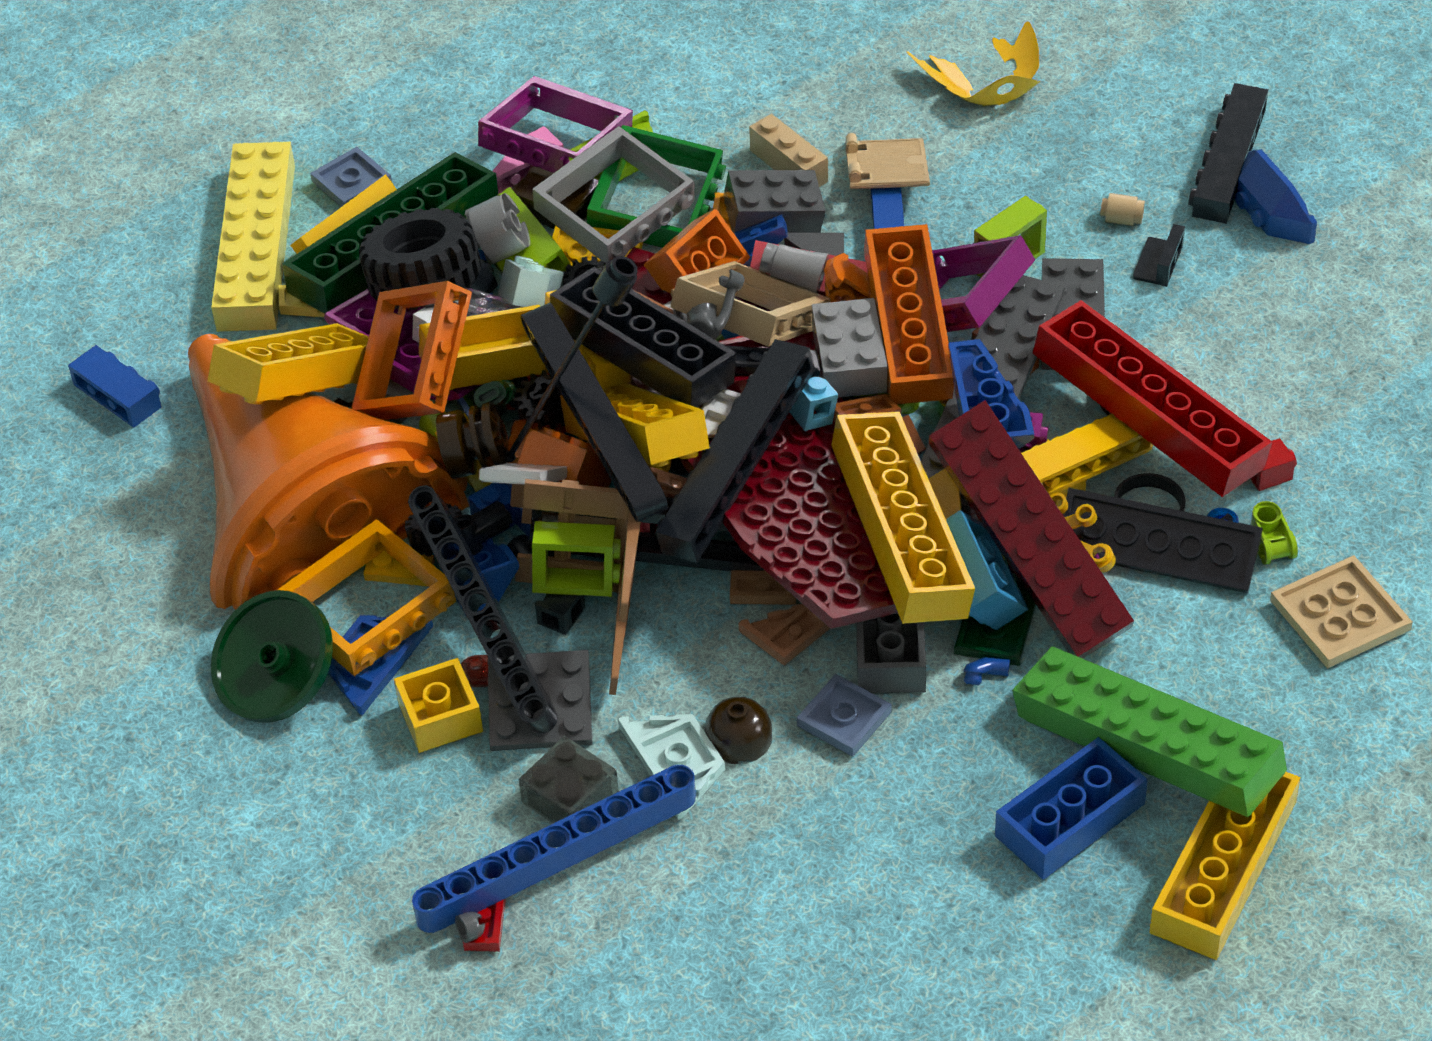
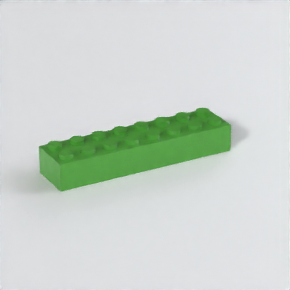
[1012,646,1287,817]

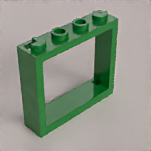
[587,125,726,248]

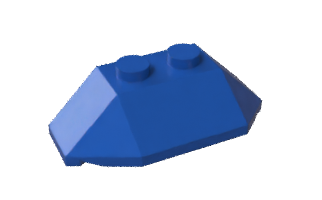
[1235,149,1317,244]

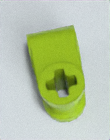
[1250,501,1298,565]

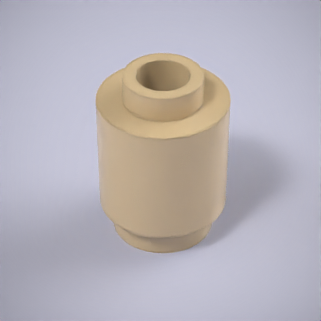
[1100,193,1145,226]

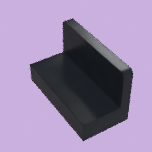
[1133,224,1185,287]

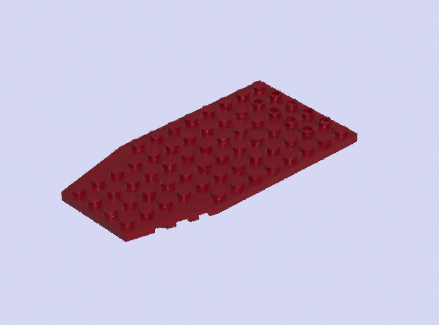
[631,337,898,629]

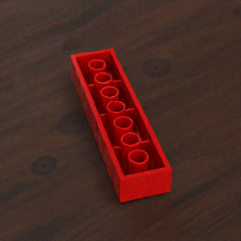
[1032,300,1272,497]

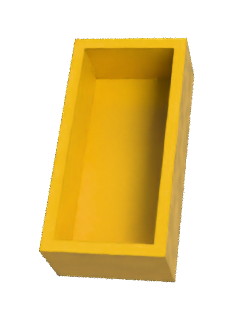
[419,305,548,390]

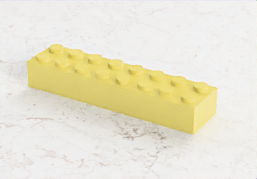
[211,141,295,332]

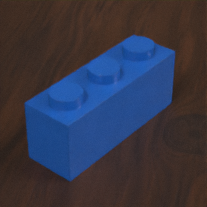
[68,345,162,428]

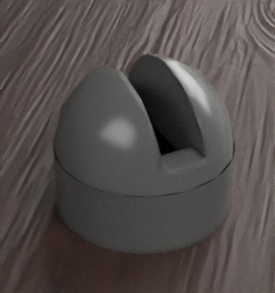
[455,911,485,943]

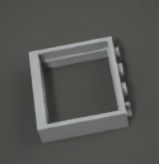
[533,126,694,263]

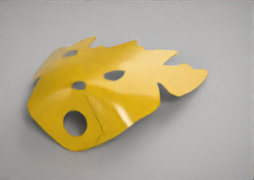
[906,21,1040,106]

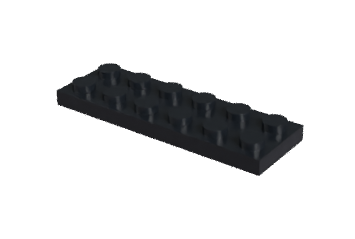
[1063,488,1263,594]

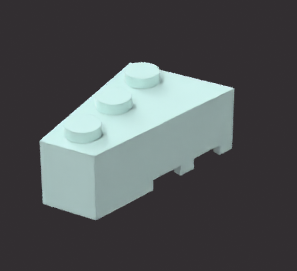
[498,256,564,307]

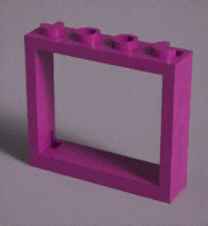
[478,76,633,173]
[932,235,1035,332]

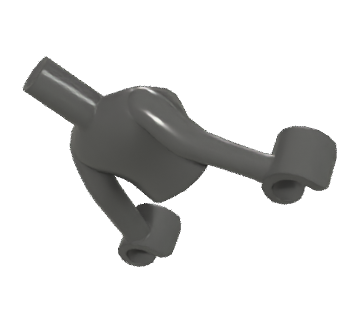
[673,269,745,340]

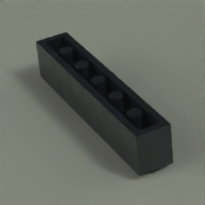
[1188,83,1269,224]

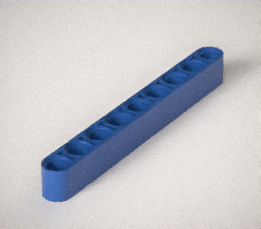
[412,765,696,933]

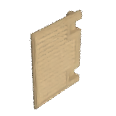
[845,133,930,189]

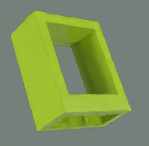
[974,195,1047,278]
[532,521,621,597]

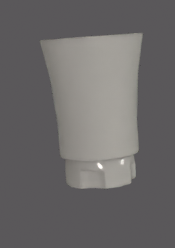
[759,243,829,293]

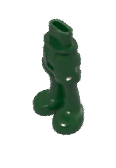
[473,376,529,416]

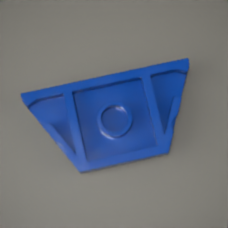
[328,615,433,715]

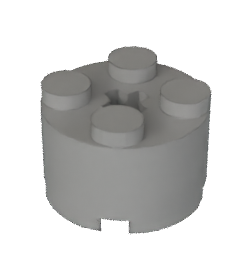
[465,193,530,265]

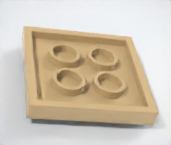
[1270,555,1413,669]

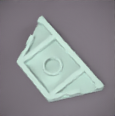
[618,714,725,820]

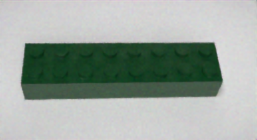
[282,152,498,314]

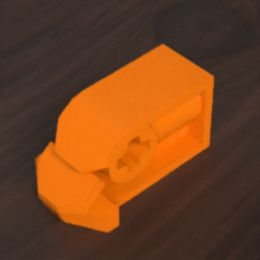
[824,253,872,302]

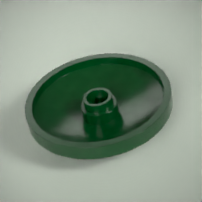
[211,590,333,723]

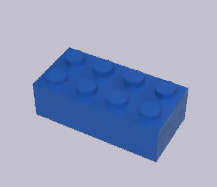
[995,737,1148,880]

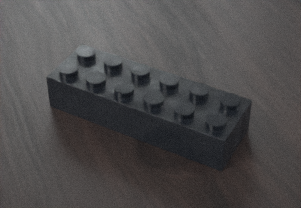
[550,267,736,408]

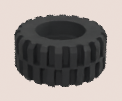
[359,208,482,310]

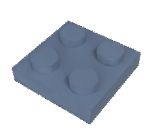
[310,147,392,207]
[797,674,892,757]

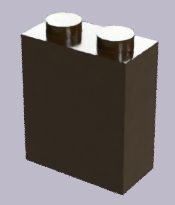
[512,166,599,229]

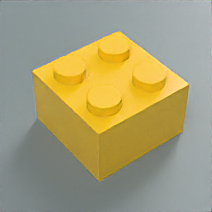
[394,658,483,753]

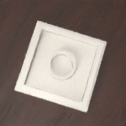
[479,463,567,484]

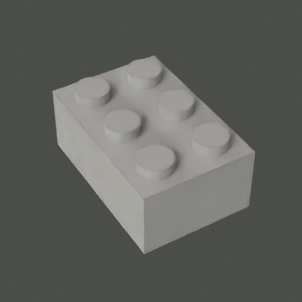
[812,298,887,398]

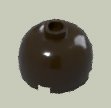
[705,697,772,764]

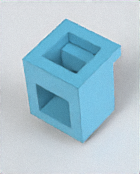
[790,377,838,431]

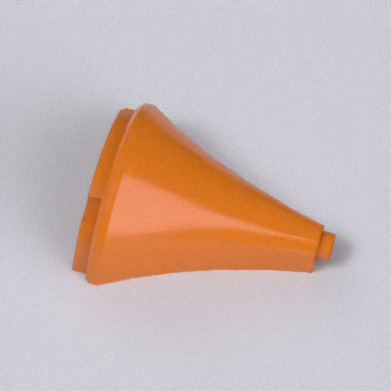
[188,334,469,610]

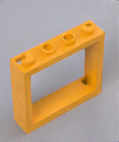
[277,519,456,676]

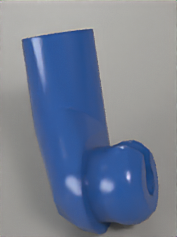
[963,657,1010,685]

